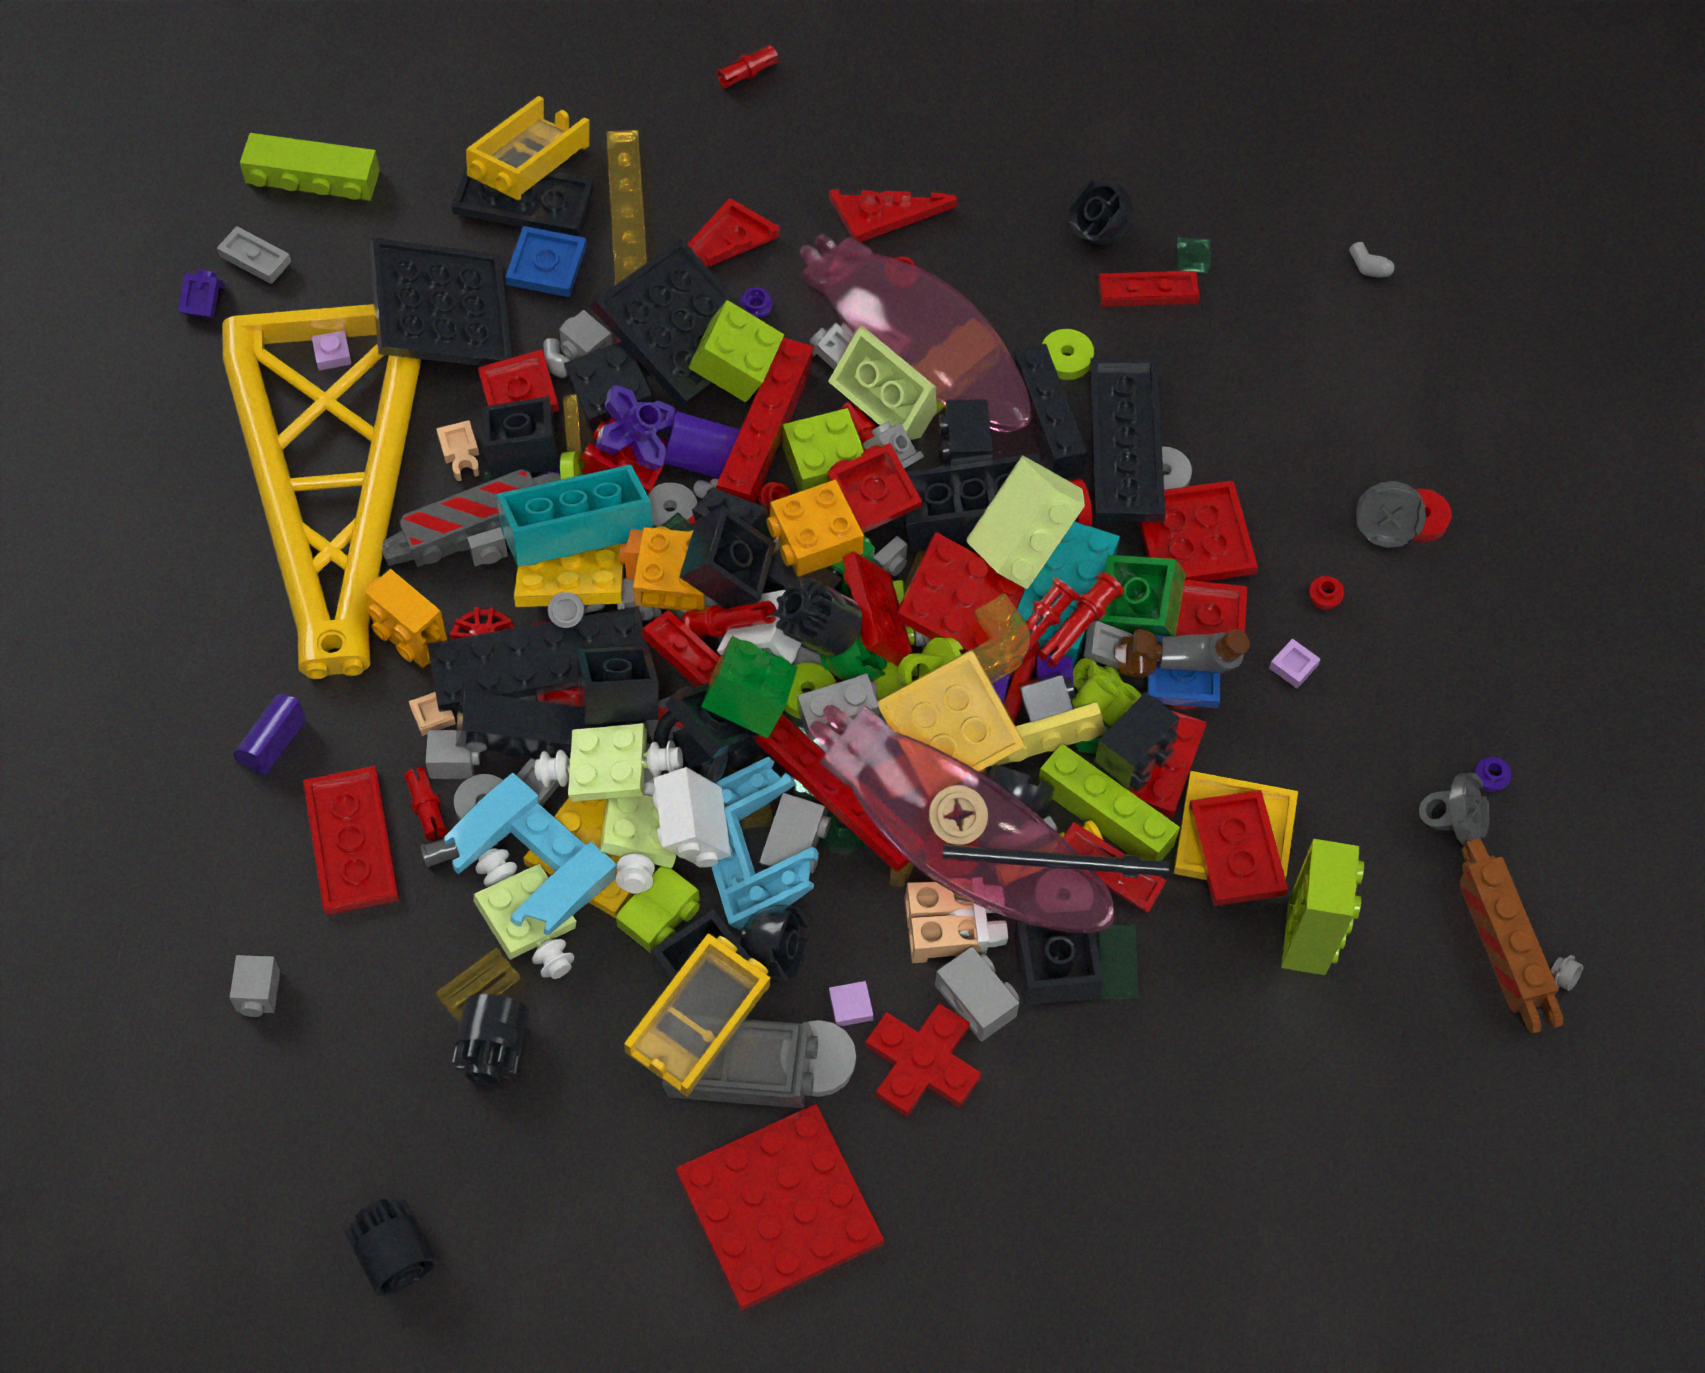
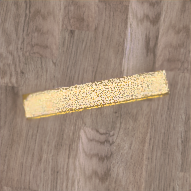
[607,130,647,285]

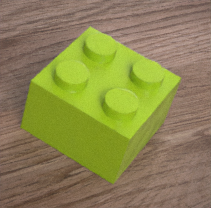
[688,300,784,402]
[783,408,864,492]

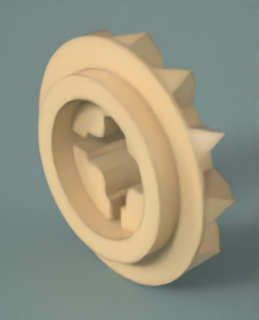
[928,785,988,845]

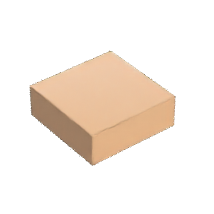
[409,692,456,736]

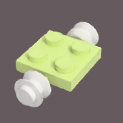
[535,724,683,802]
[600,776,676,893]
[473,848,577,979]

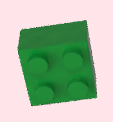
[1098,555,1186,636]
[701,636,798,738]

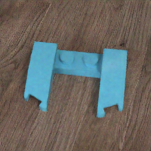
[711,757,818,931]
[444,773,617,935]

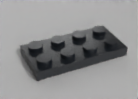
[452,164,594,236]

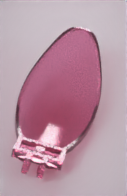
[800,234,1032,432]
[810,704,1115,933]

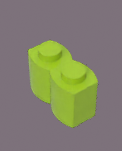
[616,866,700,953]

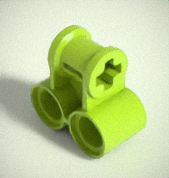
[1072,658,1142,727]

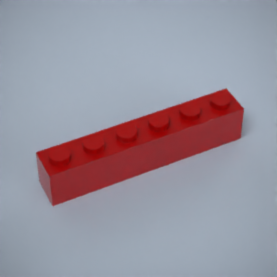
[716,337,814,503]

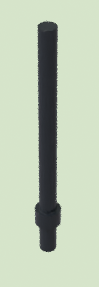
[942,844,1169,878]

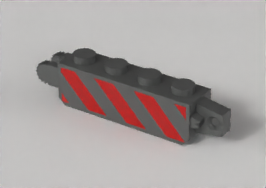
[382,469,561,567]

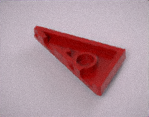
[829,189,957,244]
[687,198,780,267]

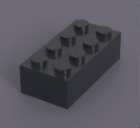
[905,453,1040,551]

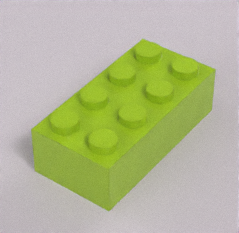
[1281,839,1364,975]

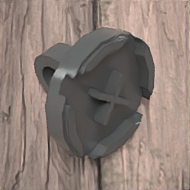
[1356,481,1426,548]
[1419,772,1490,845]

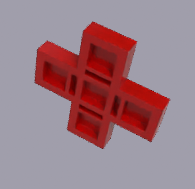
[865,1003,982,1117]

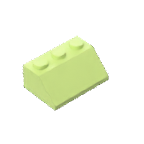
[828,326,937,440]
[966,455,1085,589]

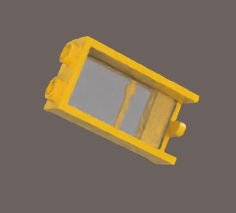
[466,96,589,200]
[624,933,771,1097]

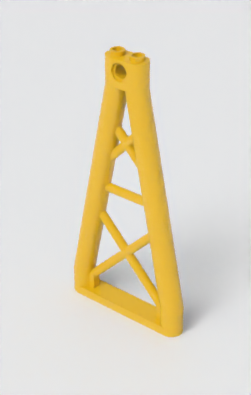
[222,304,422,679]

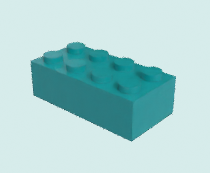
[496,464,653,567]
[1008,522,1120,669]

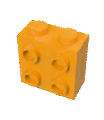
[766,479,864,577]
[633,527,707,611]
[364,569,447,668]

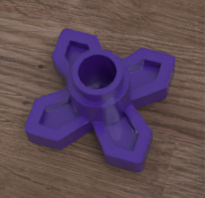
[596,385,675,471]

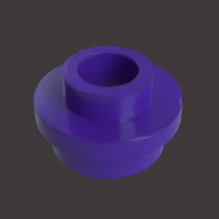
[740,287,773,319]
[1474,757,1512,792]

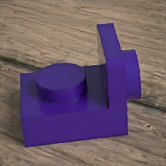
[178,269,225,319]

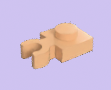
[436,420,480,481]

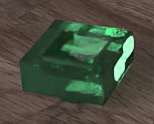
[1177,238,1211,273]

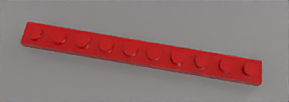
[641,610,925,872]

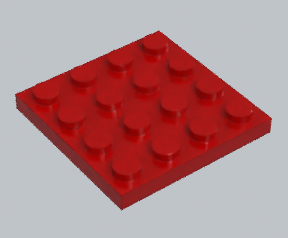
[676,1104,884,1311]

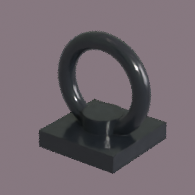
[653,682,760,784]

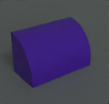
[664,411,740,479]
[233,694,306,776]

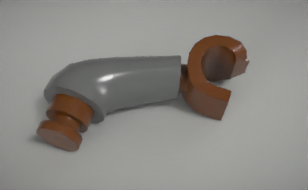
[1115,629,1250,677]

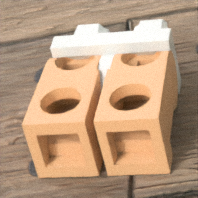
[905,879,1008,964]

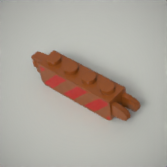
[1460,838,1564,1034]

